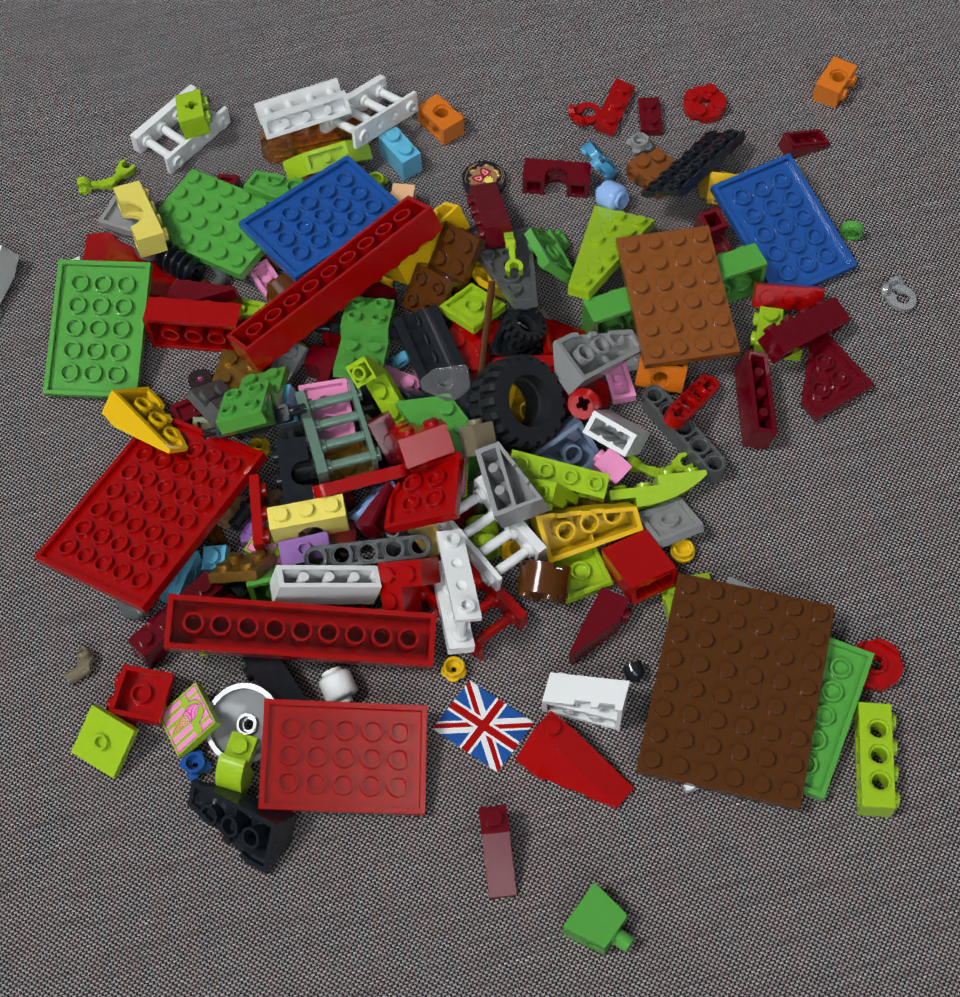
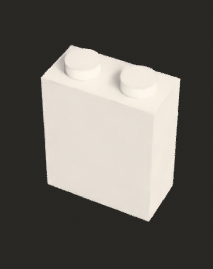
[583,409,651,457]

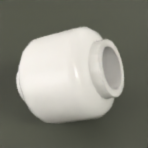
[319,666,358,702]

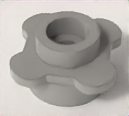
[626,132,652,155]

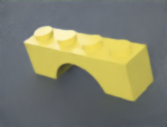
[113,181,169,258]

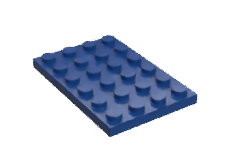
[710,153,858,286]
[238,155,399,282]

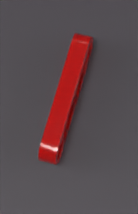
[663,374,720,429]
[312,464,410,499]

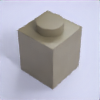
[458,418,496,457]

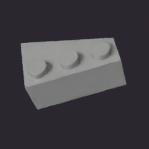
[475,441,551,528]

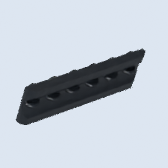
[641,129,745,198]
[391,304,475,420]

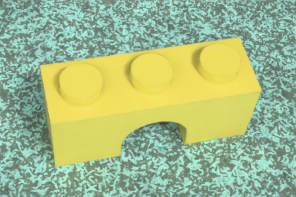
[267,494,350,544]

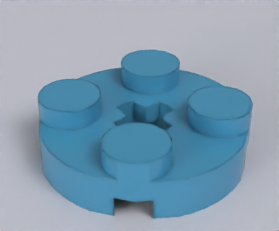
[579,140,619,180]

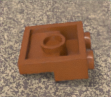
[626,147,675,200]

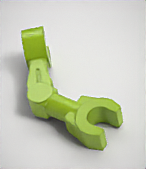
[77,159,136,195]
[504,231,523,277]
[626,452,694,479]

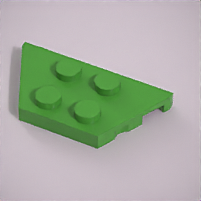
[395,395,469,454]

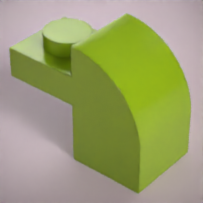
[215,731,260,795]

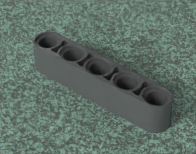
[642,385,726,484]
[304,534,431,565]

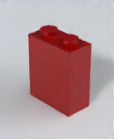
[601,529,677,605]

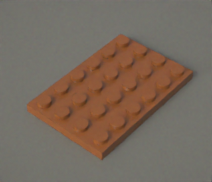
[615,225,740,369]

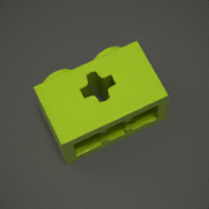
[175,89,213,139]

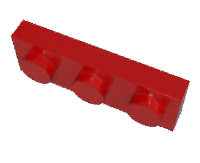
[593,78,635,137]
[751,282,825,310]
[249,474,271,553]

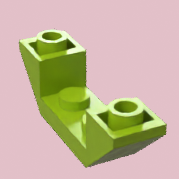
[283,139,373,179]
[345,355,406,424]

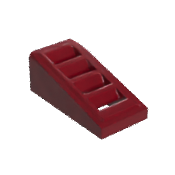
[778,129,830,158]
[356,483,394,539]

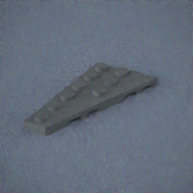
[471,227,538,310]

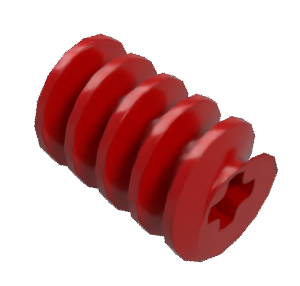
[568,388,602,421]

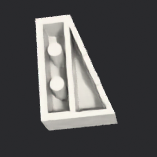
[542,672,630,731]

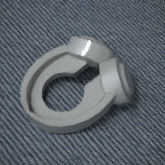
[881,276,917,312]

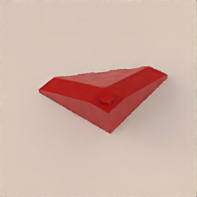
[83,232,176,297]

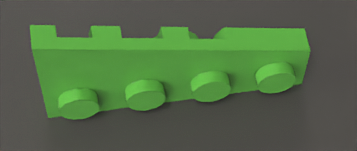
[244,170,304,202]

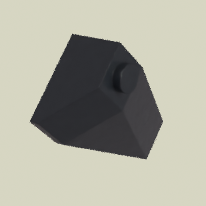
[188,779,297,874]

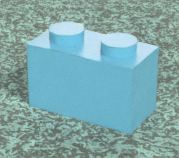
[378,126,422,181]

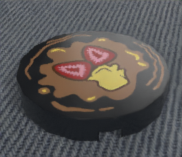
[462,161,506,194]

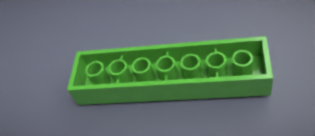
[581,243,768,334]

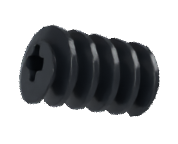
[155,241,206,282]

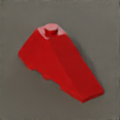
[516,711,634,810]

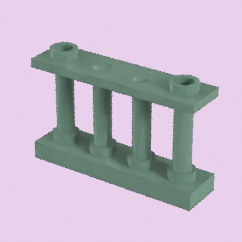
[294,378,382,484]

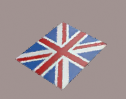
[432,680,534,773]

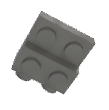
[185,379,230,427]

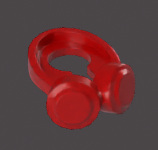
[568,102,601,128]

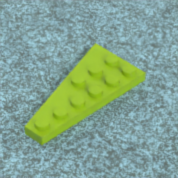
[568,205,655,300]

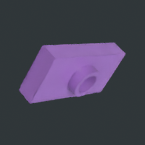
[278,531,331,565]

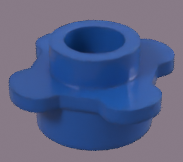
[179,750,212,781]

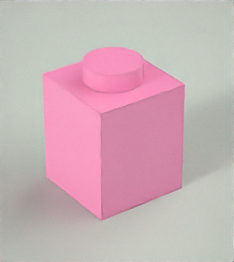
[591,448,633,487]

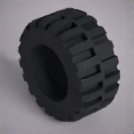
[469,354,565,452]

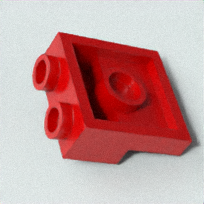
[106,664,176,726]

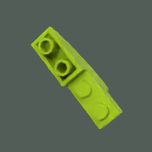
[606,467,707,511]

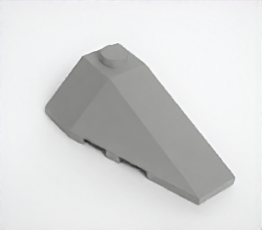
[553,329,641,395]

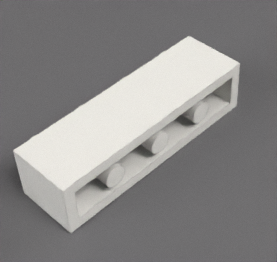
[269,565,382,604]

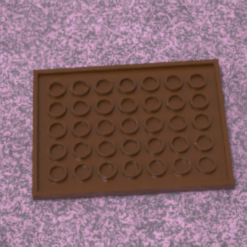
[635,573,835,811]

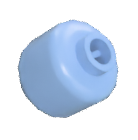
[595,180,629,211]

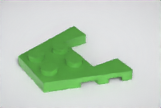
[524,228,599,296]

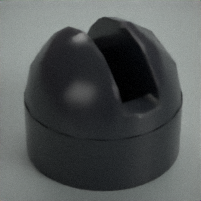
[226,581,248,599]
[622,660,645,682]

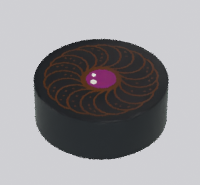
[188,369,213,389]

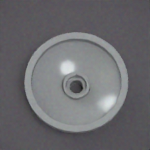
[207,683,275,763]

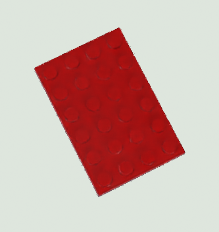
[258,699,428,816]

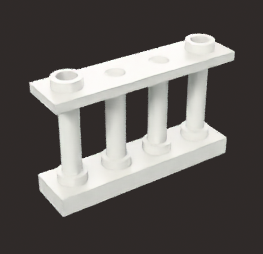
[319,75,418,150]
[254,78,352,140]
[130,84,231,174]
[435,475,547,592]
[433,529,482,655]

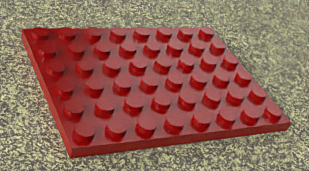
[34,417,267,613]

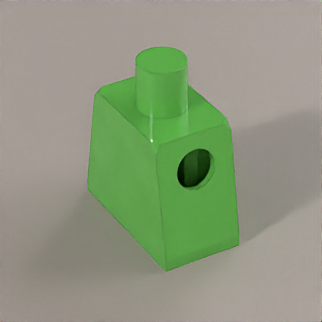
[562,883,635,954]

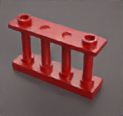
[420,562,528,661]

